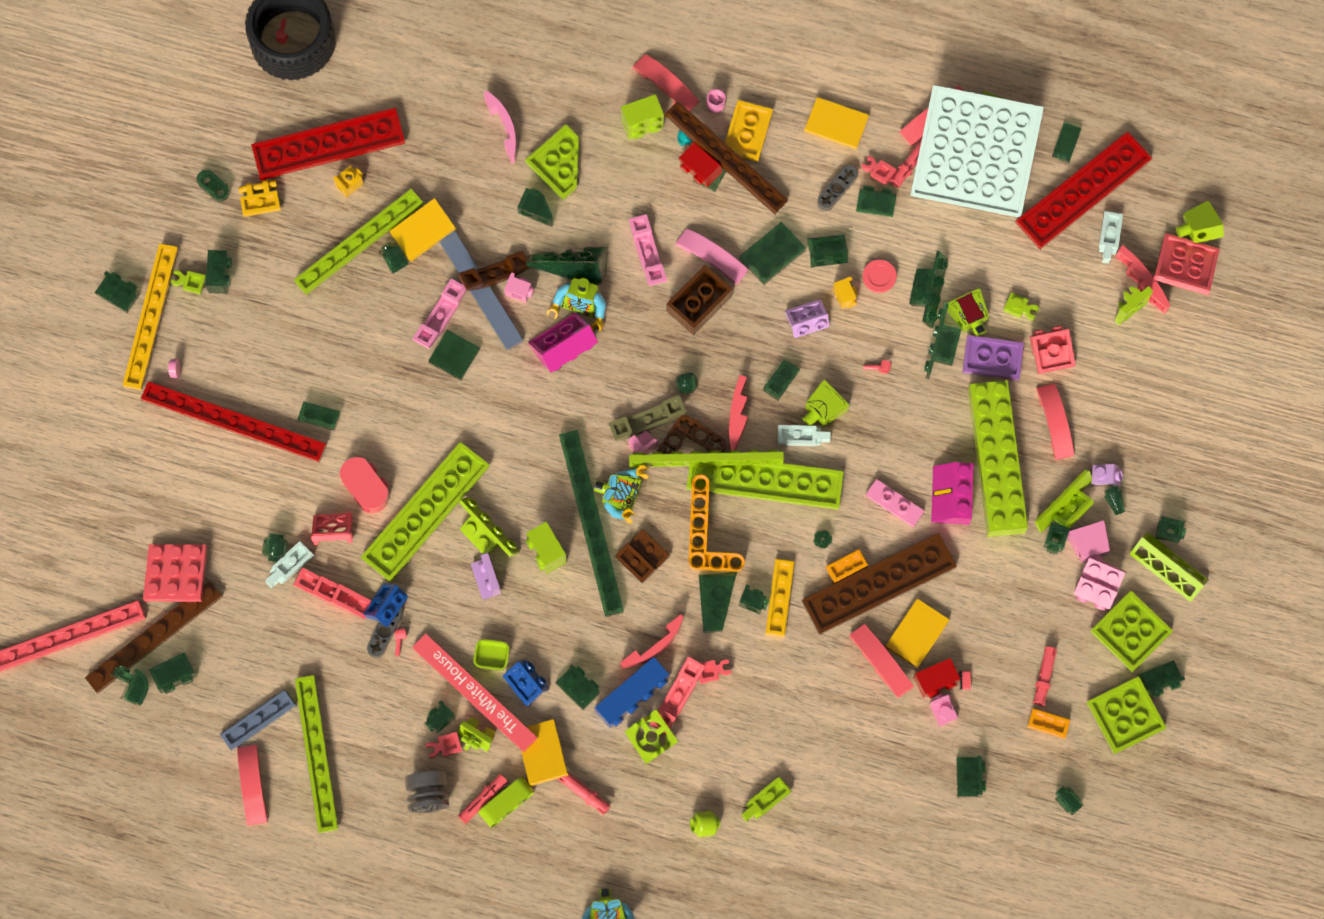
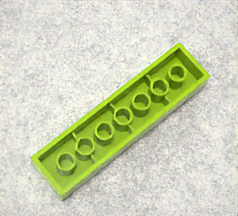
[967,380,1028,537]

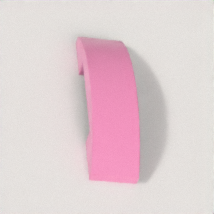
[484,91,517,164]
[629,214,667,286]
[676,229,748,285]
[412,279,466,349]

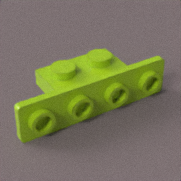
[1035,469,1094,533]
[459,497,520,557]

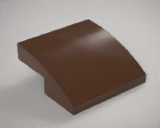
[615,529,671,583]

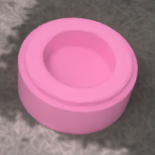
[168,359,181,378]

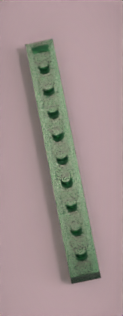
[559,430,624,617]

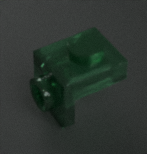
[379,242,409,274]

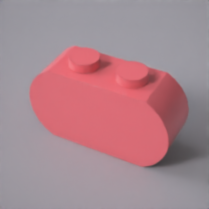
[340,457,389,513]

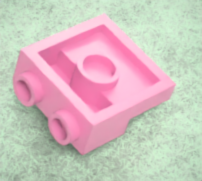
[1074,556,1126,610]

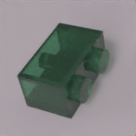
[149,652,197,694]

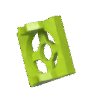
[1114,286,1153,325]
[624,709,679,764]

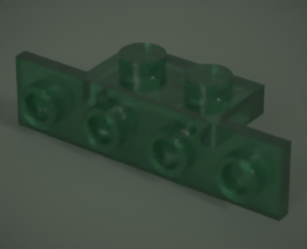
[909,252,948,329]
[924,303,962,379]

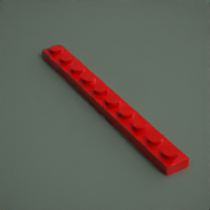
[141,381,327,463]

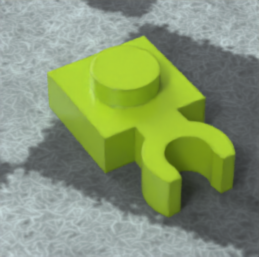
[171,270,207,295]
[1003,292,1039,321]

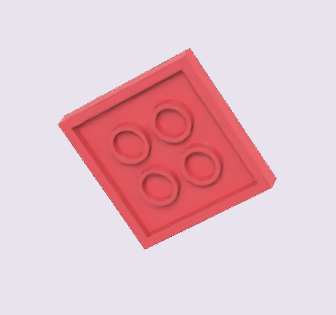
[1153,233,1220,295]
[143,544,208,602]

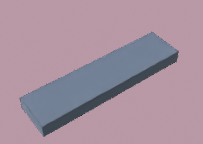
[220,689,296,751]

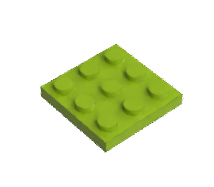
[1090,591,1173,673]
[1086,676,1167,755]

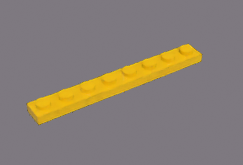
[122,243,179,390]

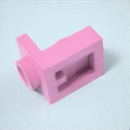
[930,694,958,727]

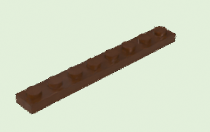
[665,101,788,215]
[85,581,222,694]

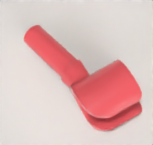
[276,18,288,44]
[864,360,891,374]
[395,628,407,656]

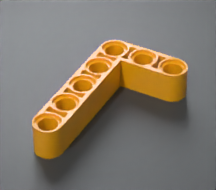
[688,475,745,572]

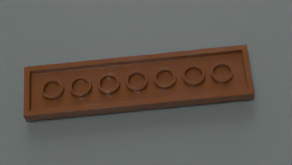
[801,533,957,635]

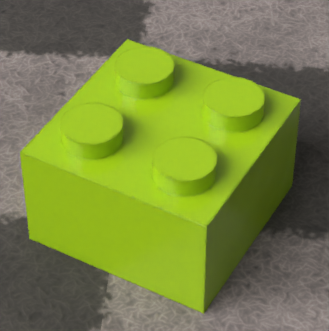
[621,94,664,140]

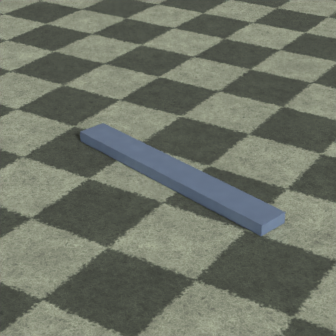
[439,231,523,351]

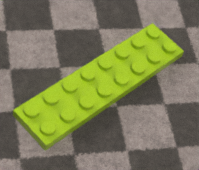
[361,442,490,583]
[686,451,844,510]

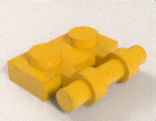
[239,180,281,217]

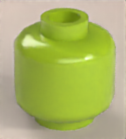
[690,811,720,837]

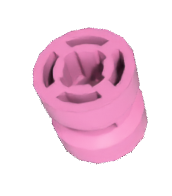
[707,89,726,113]

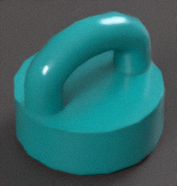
[677,129,693,146]

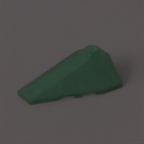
[526,247,608,285]

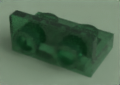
[856,185,896,217]
[807,234,848,267]
[95,271,140,313]
[1138,660,1186,698]
[555,664,600,711]
[956,756,986,798]

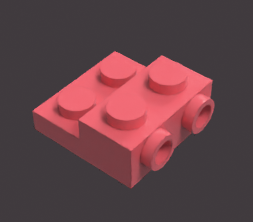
[1029,326,1076,374]

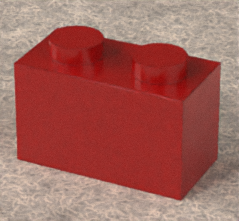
[678,142,723,187]
[913,658,960,699]

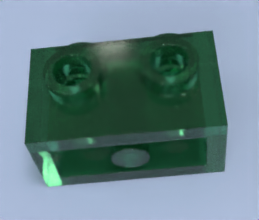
[205,250,232,294]

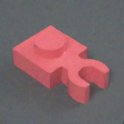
[862,156,897,186]
[699,660,732,685]
[426,732,462,758]

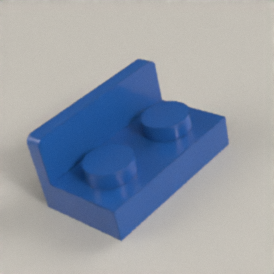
[363,583,408,627]
[503,660,549,706]

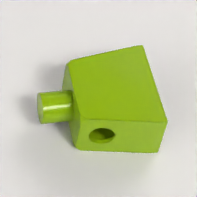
[1176,200,1224,243]

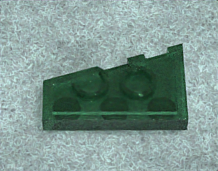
[698,572,737,633]

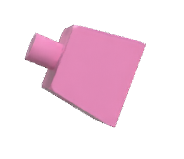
[1067,520,1110,563]

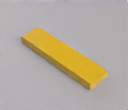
[765,558,795,637]

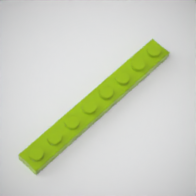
[294,189,423,296]
[629,449,784,468]
[295,675,338,834]

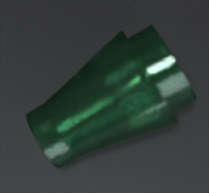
[1104,486,1126,516]

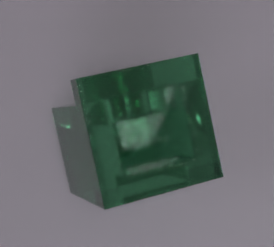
[1155,516,1186,543]
[1043,522,1070,555]
[739,584,770,615]
[424,700,455,733]

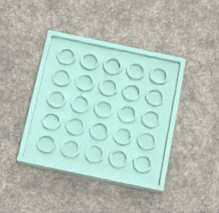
[910,85,1044,218]

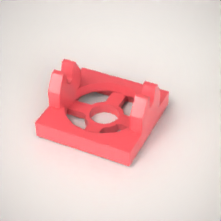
[311,513,353,545]

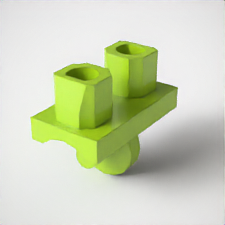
[458,717,495,752]

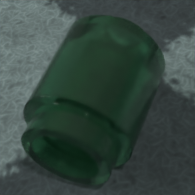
[1055,786,1084,815]

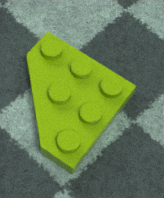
[525,124,579,201]

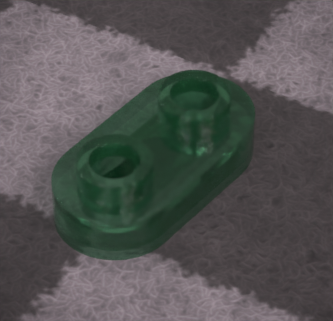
[196,170,230,202]

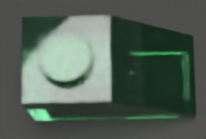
[517,188,554,227]

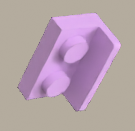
[785,299,829,338]
[471,553,501,600]

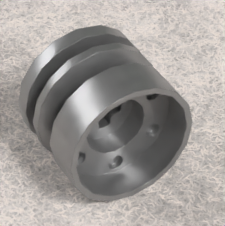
[405,771,449,813]

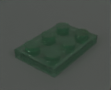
[739,221,806,285]

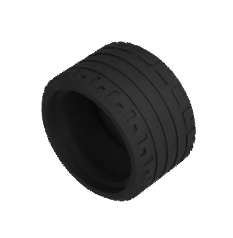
[245,0,335,81]

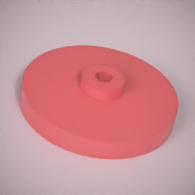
[862,260,897,293]

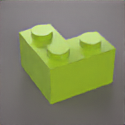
[525,522,567,575]

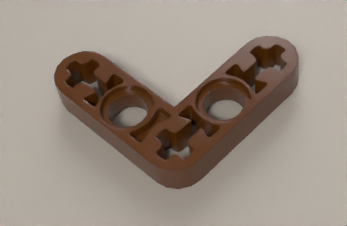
[656,416,726,454]

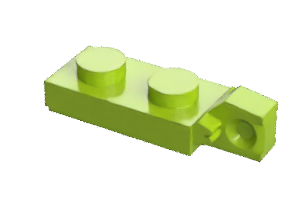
[741,776,792,822]

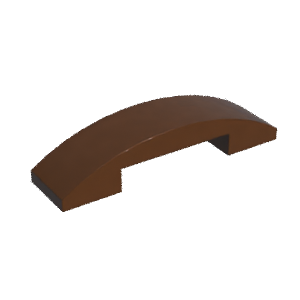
[458,251,531,291]

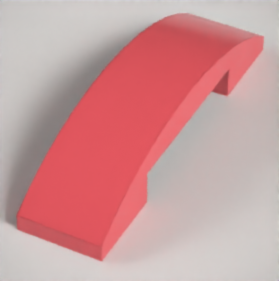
[633,54,699,111]
[1036,384,1074,460]
[620,614,683,669]
[649,656,706,734]
[237,744,267,826]

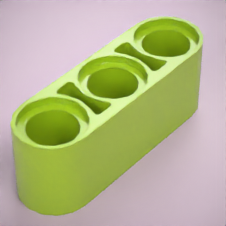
[478,777,535,828]

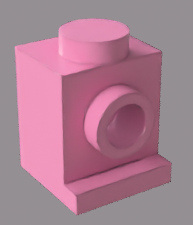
[504,273,535,303]

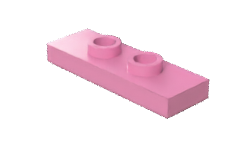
[865,479,924,528]

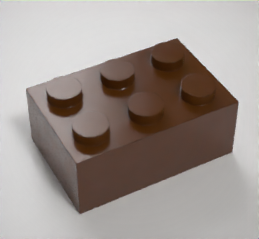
[666,265,733,335]

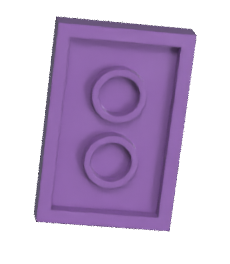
[962,335,1024,381]

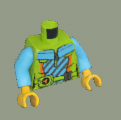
[547,278,606,332]
[594,465,650,524]
[581,889,635,919]

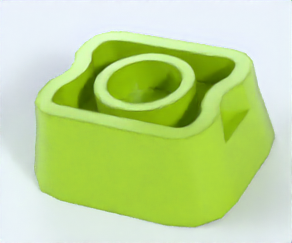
[474,639,509,671]

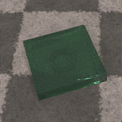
[428,330,480,381]

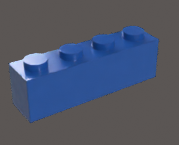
[594,657,669,728]

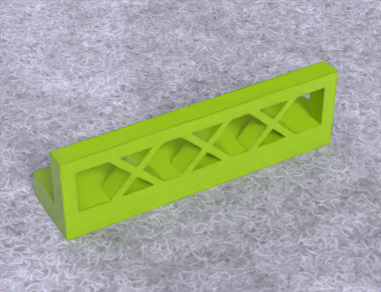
[1130,531,1209,602]

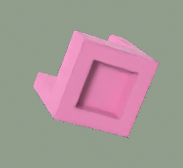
[628,431,658,455]

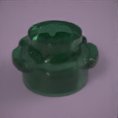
[813,530,832,549]

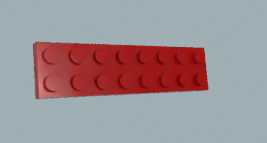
[251,108,405,181]
[1015,131,1152,250]

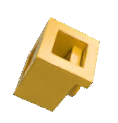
[333,165,364,198]
[832,276,858,309]

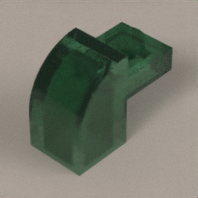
[110,666,149,706]

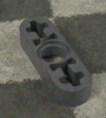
[817,165,858,211]
[367,608,402,658]

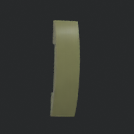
[609,395,687,441]

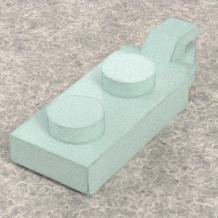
[1099,211,1123,264]
[778,425,831,446]
[265,541,314,589]

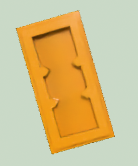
[825,549,869,584]
[1027,708,1071,739]

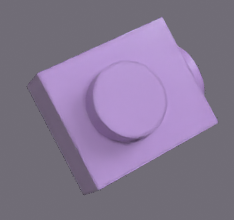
[1092,464,1123,487]

